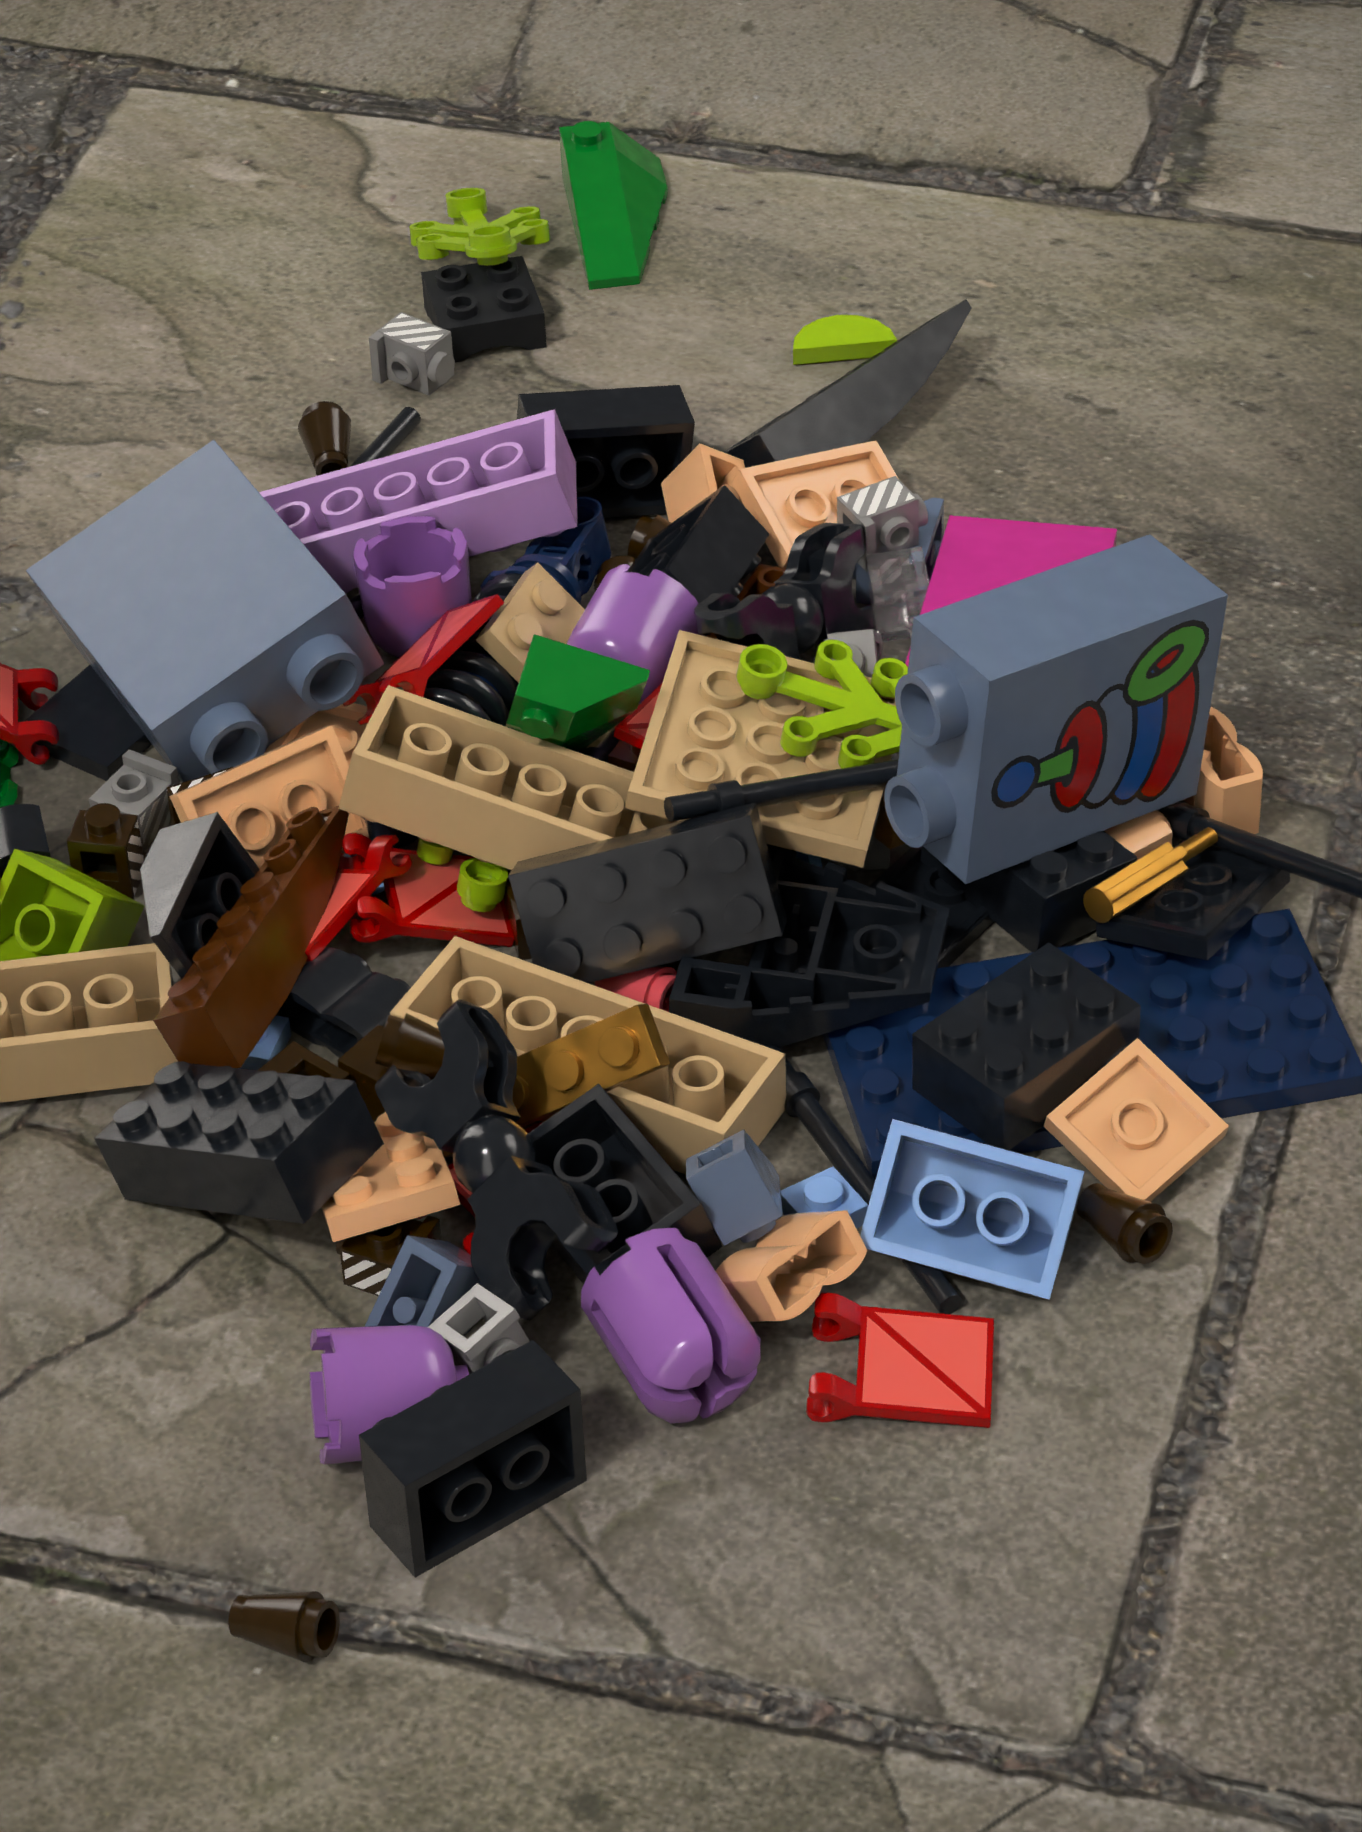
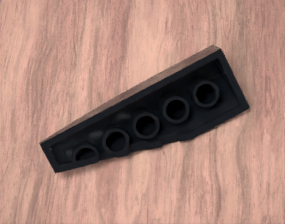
[724,299,972,468]

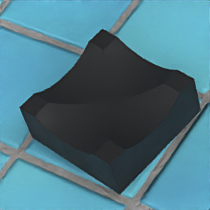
[421,256,547,363]

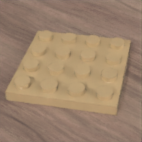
[625,630,896,868]

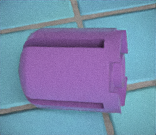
[581,1228,761,1423]

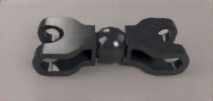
[694,523,875,659]
[375,999,618,1320]

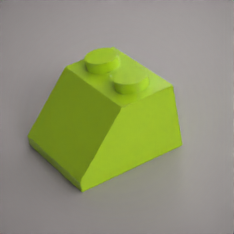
[0,848,145,961]

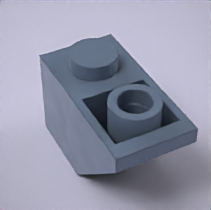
[686,1129,783,1246]

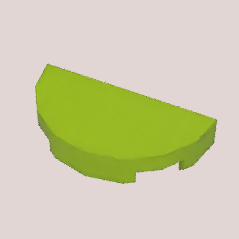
[793,315,897,365]

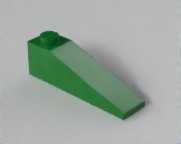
[559,121,668,290]
[505,634,650,752]

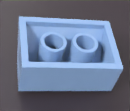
[860,1119,1084,1300]

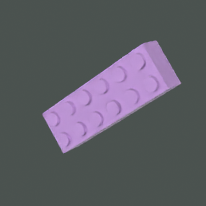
[259,409,577,594]

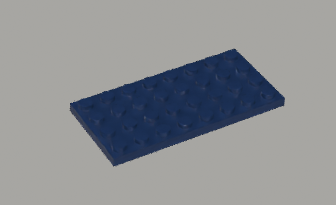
[822,909,1362,1179]

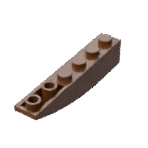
[153,806,349,1068]

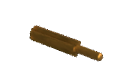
[1083,827,1218,923]

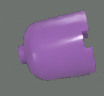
[353,516,472,658]
[566,564,703,704]
[310,1325,469,1464]

